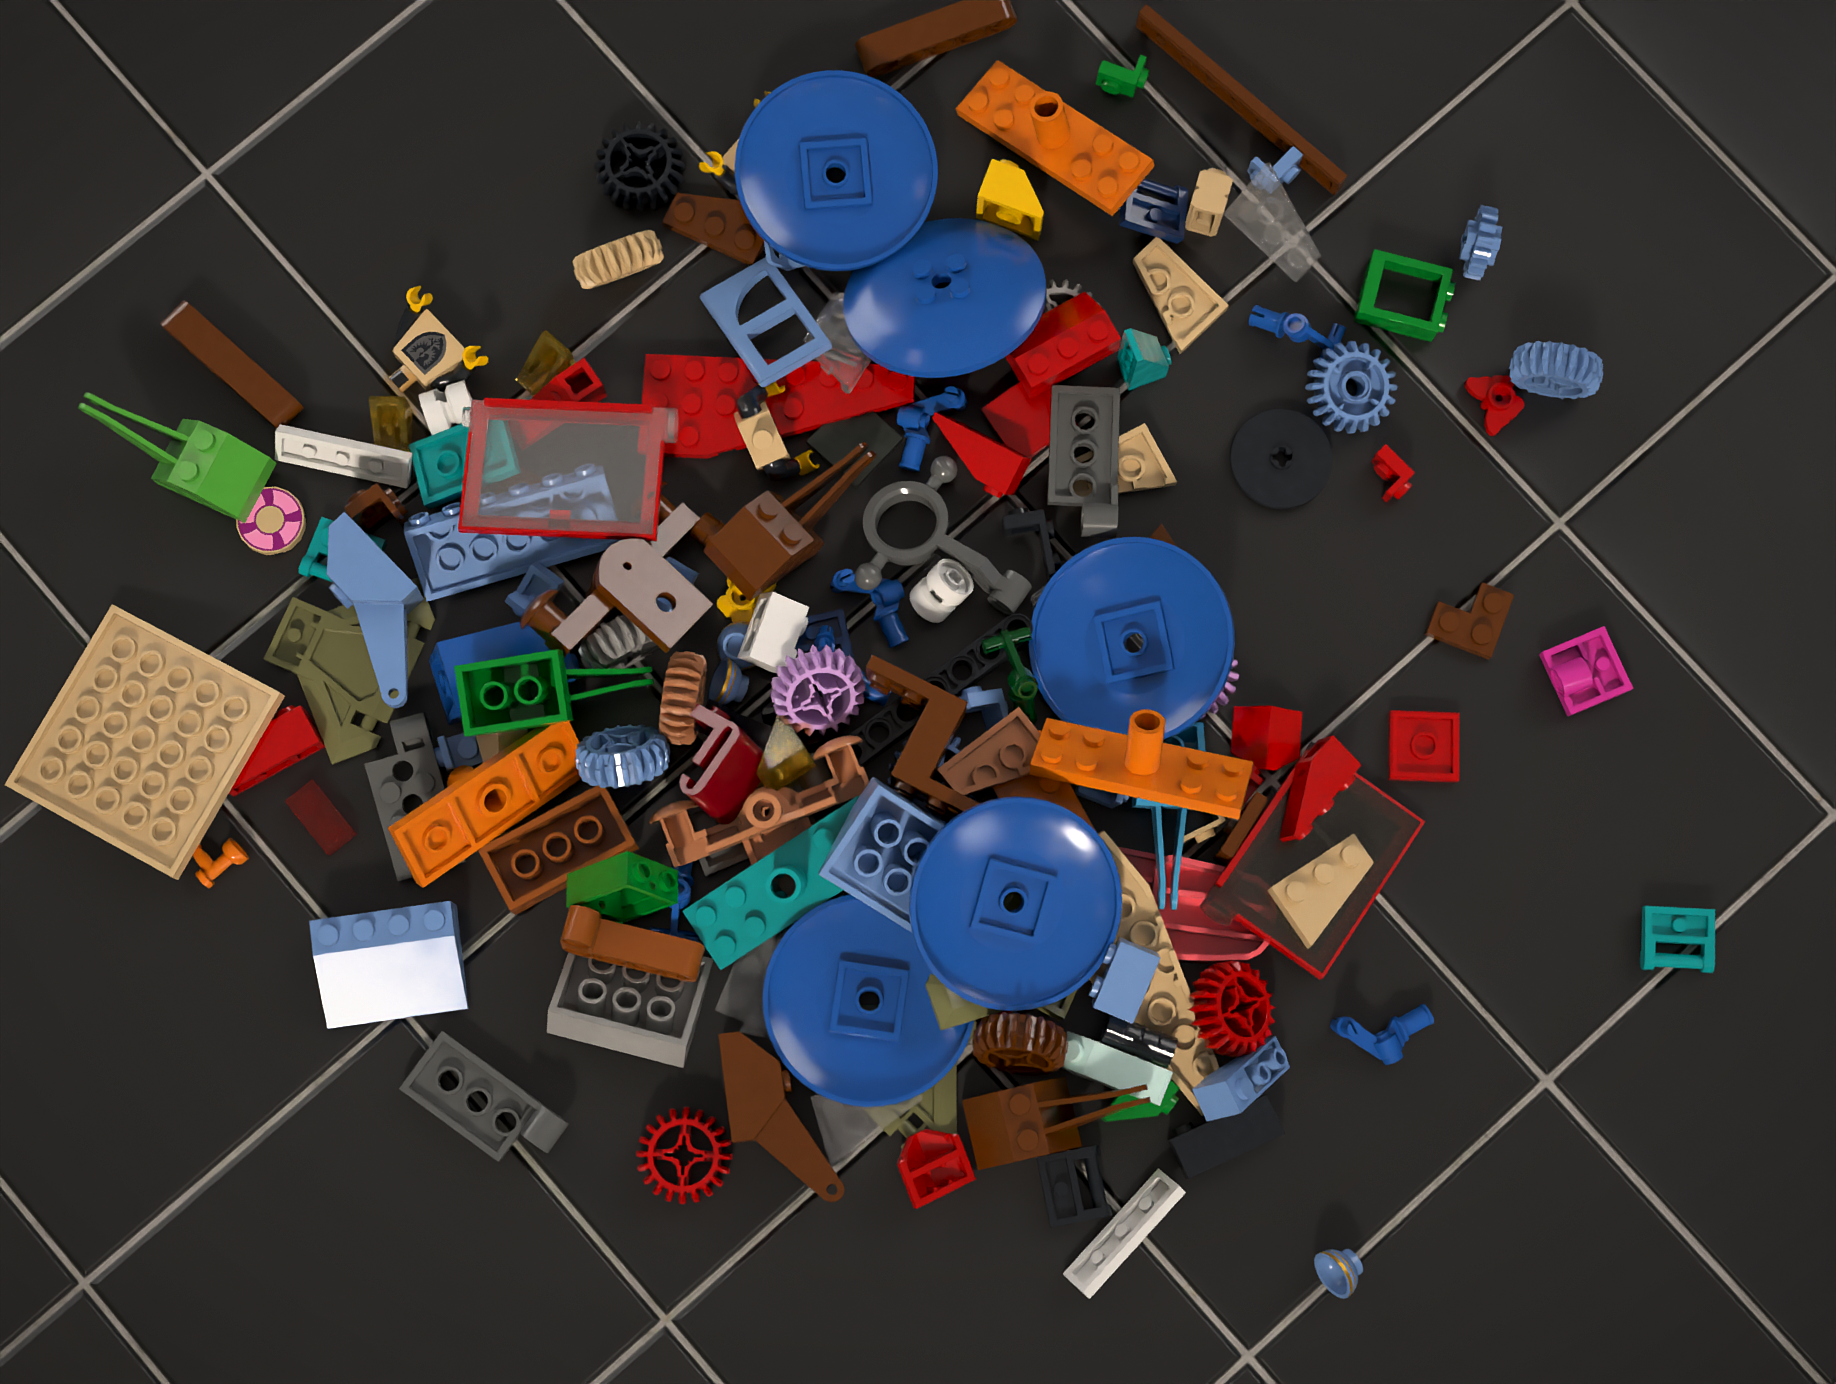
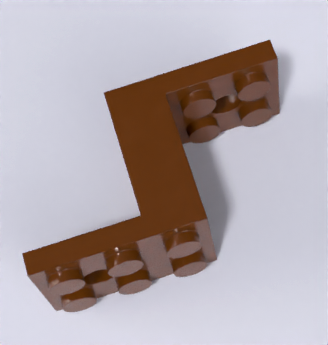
[866,655,980,817]

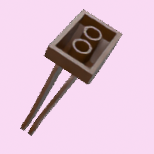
[703,442,877,601]
[718,1031,845,1202]
[962,1076,1151,1170]

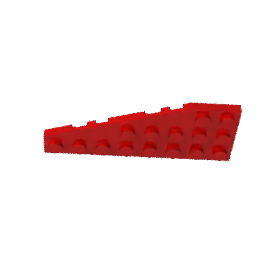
[638,354,916,459]

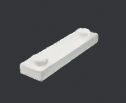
[275,424,413,488]
[1063,1168,1186,1299]

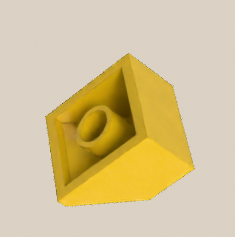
[976,159,1044,240]

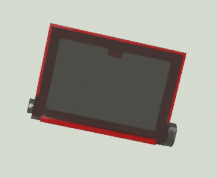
[1200,741,1425,980]

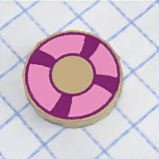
[236,487,306,555]

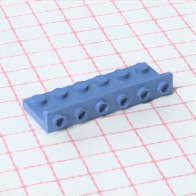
[404,464,620,602]

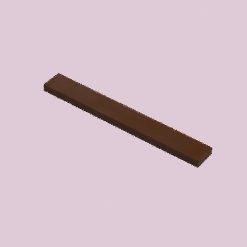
[1136,4,1348,195]

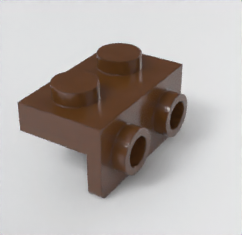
[344,483,408,533]

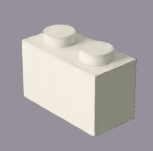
[737,592,809,673]

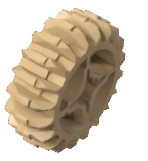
[572,230,664,289]

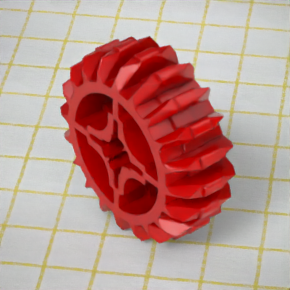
[1188,960,1276,1057]
[636,1107,733,1204]

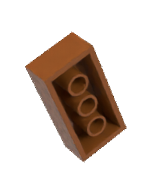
[478,785,639,915]

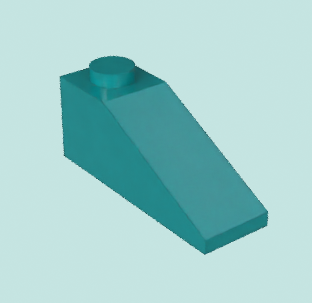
[1116,328,1171,391]

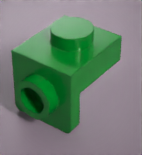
[1096,55,1150,98]

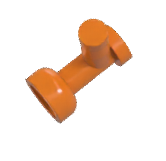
[193,838,249,888]

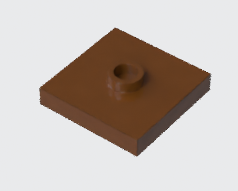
[1213,791,1268,865]

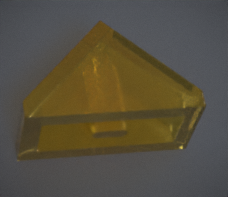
[516,330,575,396]
[369,396,412,452]
[756,714,817,791]

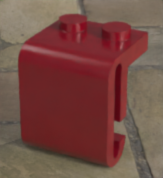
[680,704,771,825]

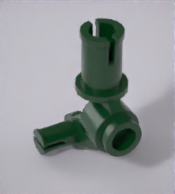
[981,626,1038,724]

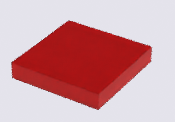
[1388,710,1459,783]

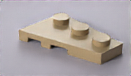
[1132,237,1229,354]
[1073,423,1177,497]
[1267,834,1374,949]

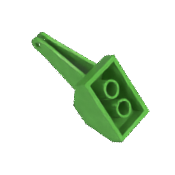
[77,392,277,523]

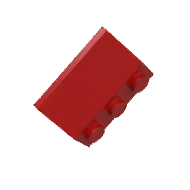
[1006,291,1121,398]

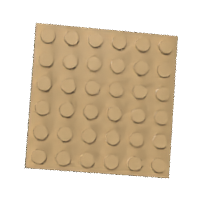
[5,604,285,880]

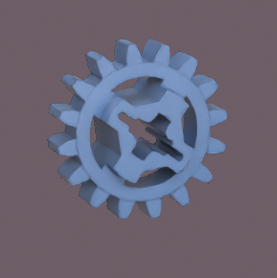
[1459,205,1502,281]

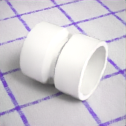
[418,380,473,435]
[910,559,974,623]

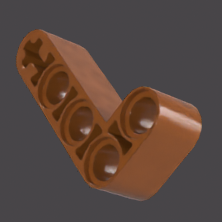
[560,905,705,982]

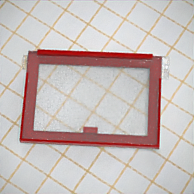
[458,398,679,541]

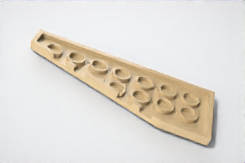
[1089,829,1219,1116]

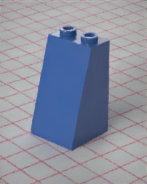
[429,622,579,725]

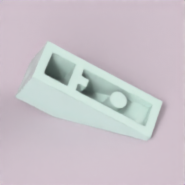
[1061,1031,1173,1106]

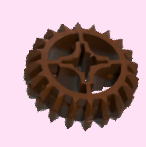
[972,1012,1069,1076]

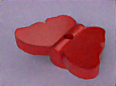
[1464,375,1524,436]

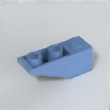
[1192,1036,1290,1121]

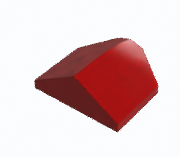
[1230,706,1303,771]
[897,1129,976,1209]

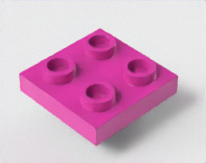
[1539,626,1634,717]

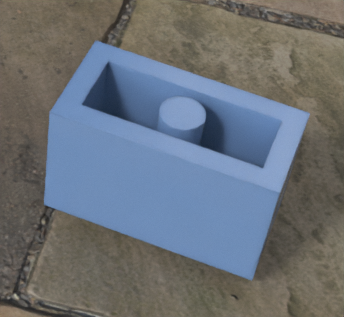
[1089,937,1160,1024]

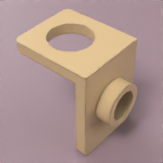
[1183,814,1226,844]

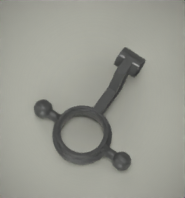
[855,456,1032,616]

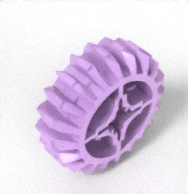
[770,644,865,736]

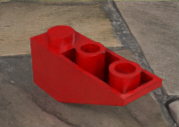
[508,358,607,452]
[1279,735,1361,842]

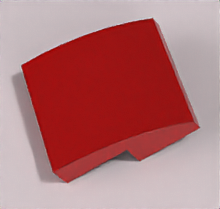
[981,382,1079,458]

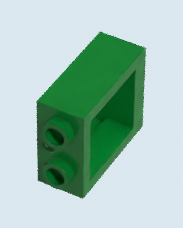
[1353,249,1456,342]
[566,851,678,923]

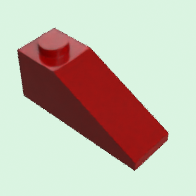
[932,412,1032,498]
[229,705,325,797]

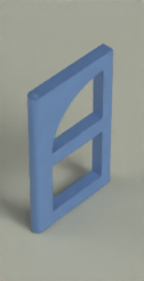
[700,257,832,387]

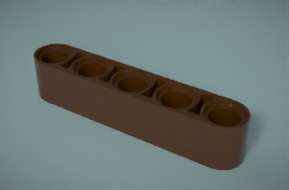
[855,0,1018,77]
[160,299,304,429]

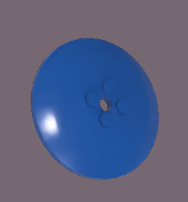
[735,70,938,271]
[843,218,1047,378]
[1029,537,1235,741]
[909,796,1122,1011]
[763,894,974,1107]

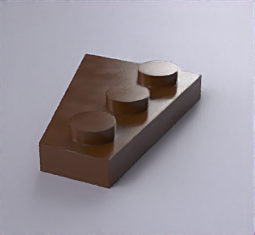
[662,193,765,266]

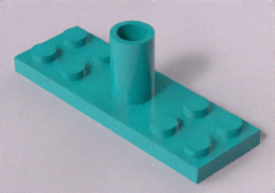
[682,795,860,970]

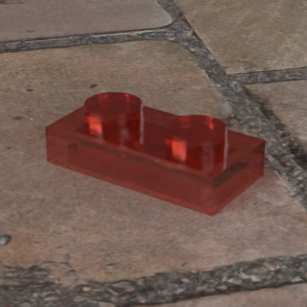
[285,779,357,856]

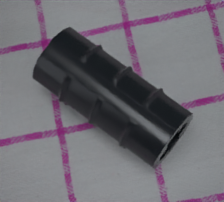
[1100,1015,1178,1068]

